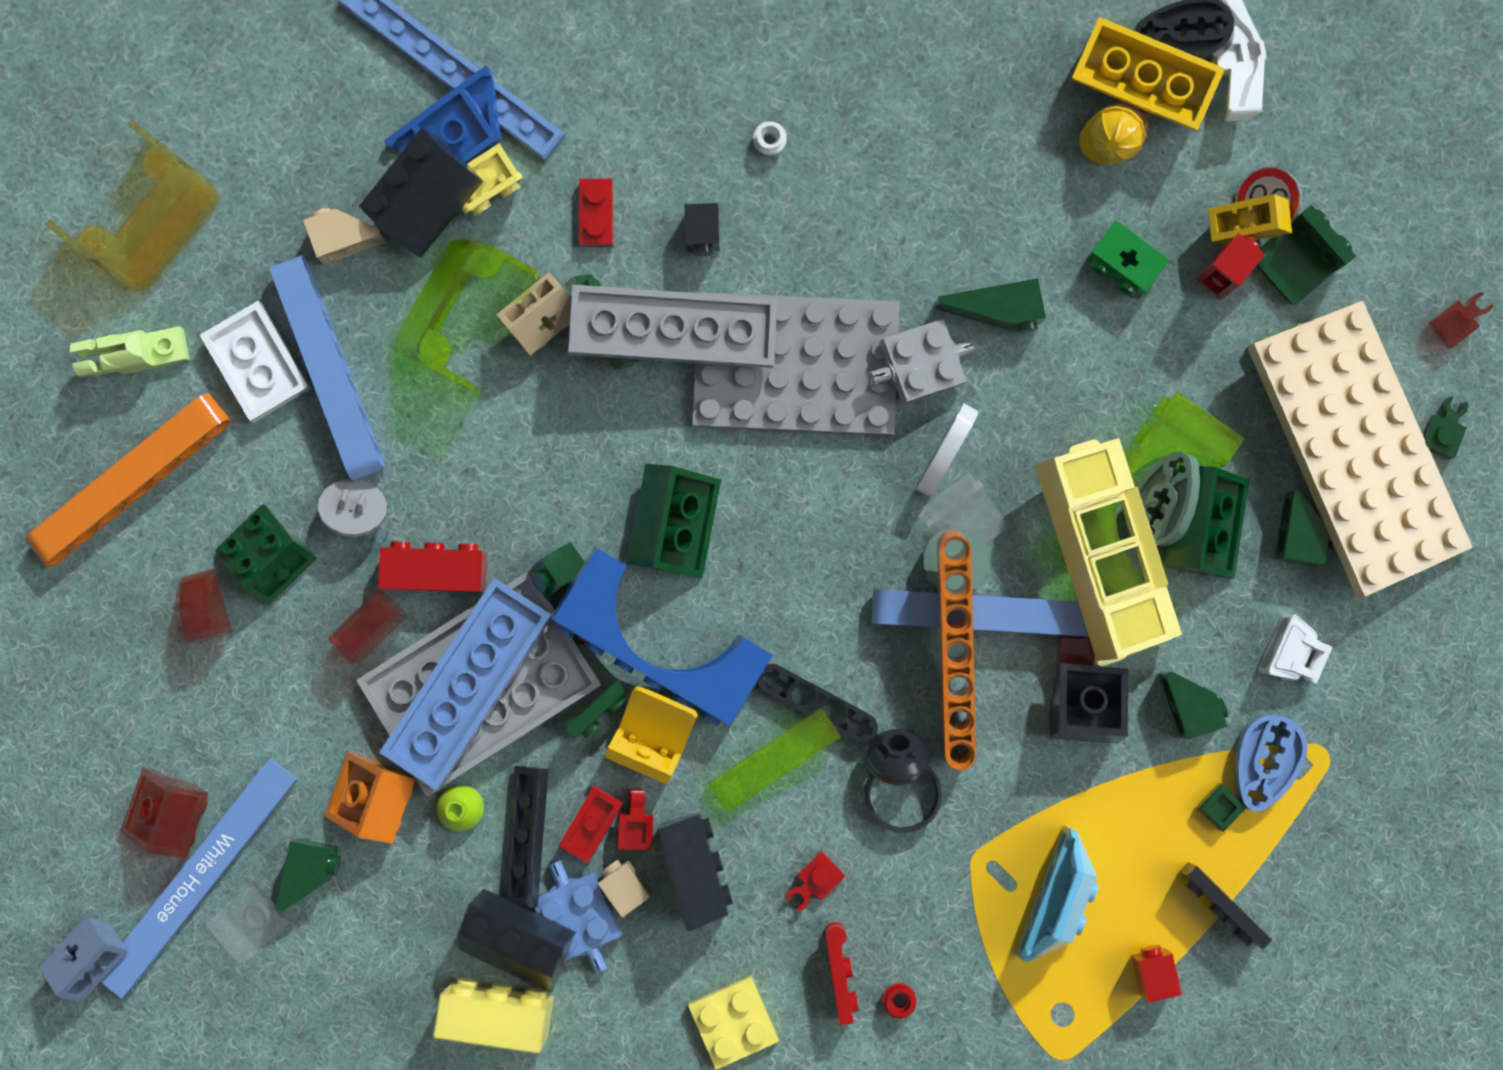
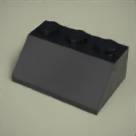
[359,128,483,258]
[658,811,733,932]
[457,889,576,993]

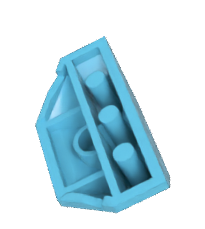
[1016,825,1098,962]

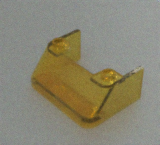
[44,120,220,292]

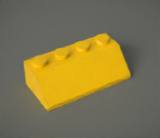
[1071,17,1225,132]

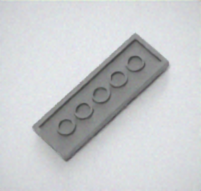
[568,285,777,368]

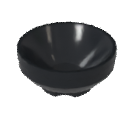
[866,729,929,785]

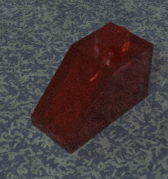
[178,568,232,643]

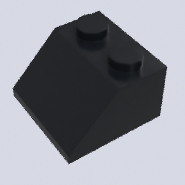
[1050,663,1128,744]

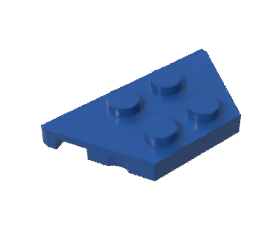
[384,65,501,164]

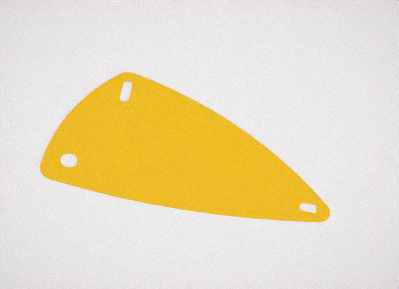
[970,744,1330,1060]

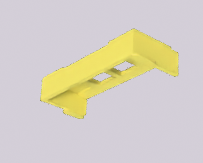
[1034,438,1182,666]

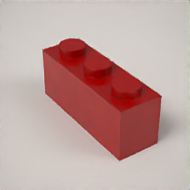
[378,541,487,593]

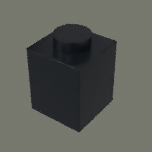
[684,203,720,256]

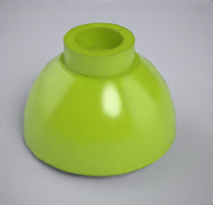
[436,784,484,832]

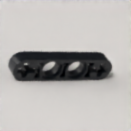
[757,664,878,743]

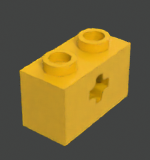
[1208,194,1292,245]

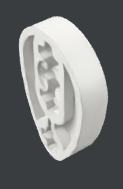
[916,403,979,498]

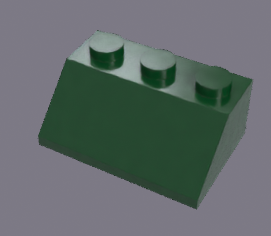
[626,464,721,579]
[1164,465,1249,579]

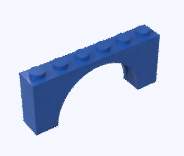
[551,547,773,726]

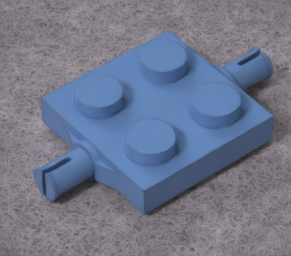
[535,860,623,974]

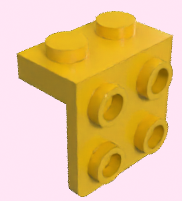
[605,686,697,785]

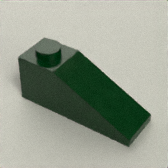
[935,278,1046,333]

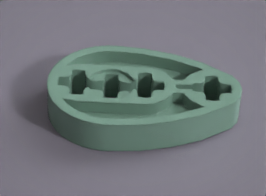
[1125,451,1200,547]

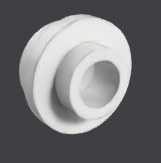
[753,122,786,156]

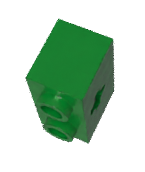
[1086,220,1170,299]

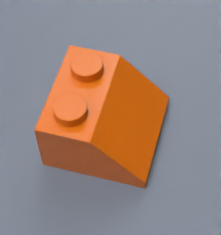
[324,752,415,844]

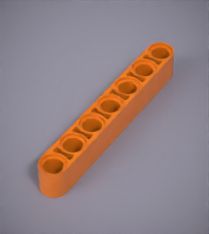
[25,394,231,568]
[937,530,976,770]

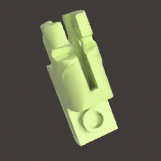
[70,326,190,377]

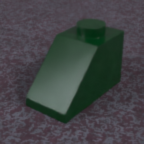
[1274,490,1332,567]
[1158,671,1228,740]
[275,838,341,912]

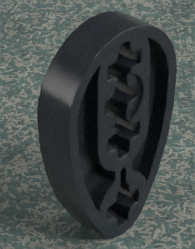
[1135,0,1235,62]

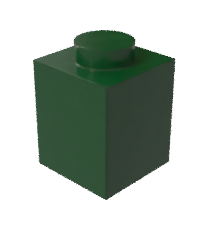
[527,542,585,600]

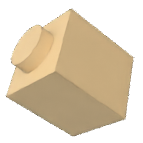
[598,859,652,917]

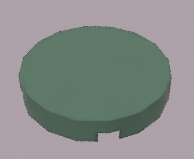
[922,527,991,591]

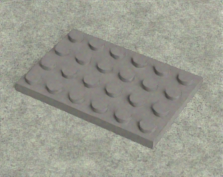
[692,292,900,436]
[356,571,603,797]

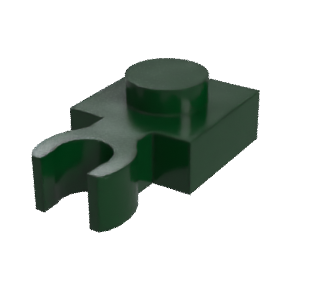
[1423,396,1468,459]

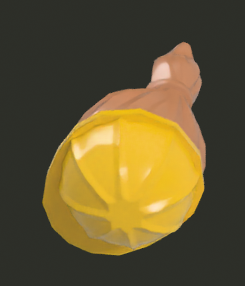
[1079,101,1152,164]

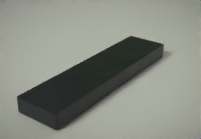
[504,766,549,908]

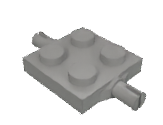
[868,319,977,404]

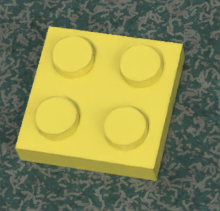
[688,975,779,1070]

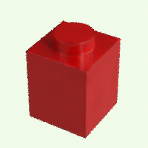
[1132,945,1182,1003]

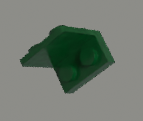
[216,504,317,606]

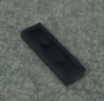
[1179,862,1273,950]

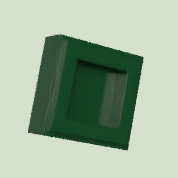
[1196,783,1247,832]

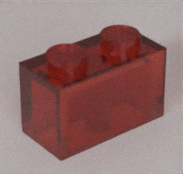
[328,590,409,664]

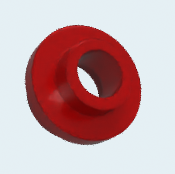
[882,983,917,1019]

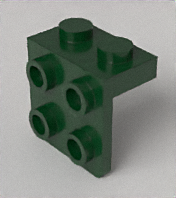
[1256,205,1356,305]
[557,644,628,740]

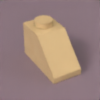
[303,208,387,265]

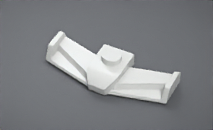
[1212,0,1267,121]

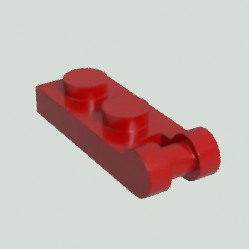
[825,921,859,1026]

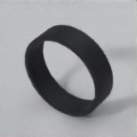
[865,766,942,833]

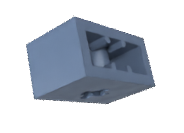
[39,916,129,1002]

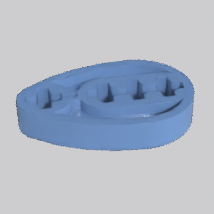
[1234,714,1307,812]

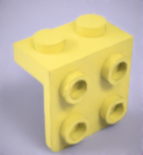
[461,144,523,216]

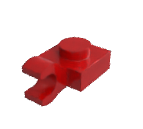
[616,788,654,850]

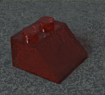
[120,767,209,859]

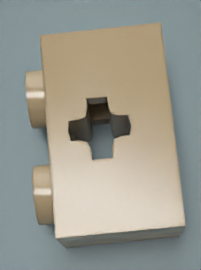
[497,272,572,356]

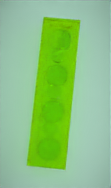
[708,707,841,813]

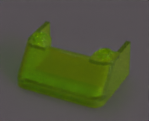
[395,237,542,397]

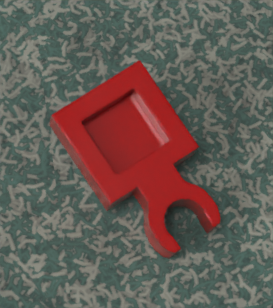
[786,850,846,911]

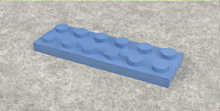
[379,578,552,791]

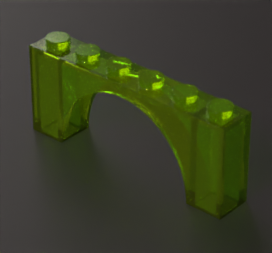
[1055,391,1244,596]

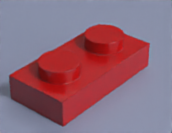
[579,178,614,247]
[558,785,624,863]

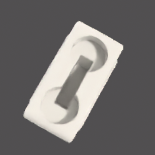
[1258,615,1332,684]

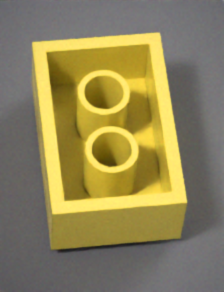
[434,978,554,1053]

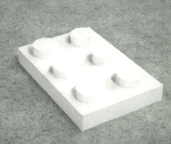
[200,301,312,423]

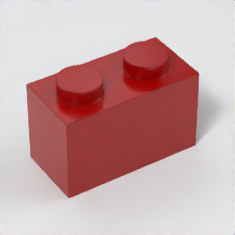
[1196,233,1265,300]

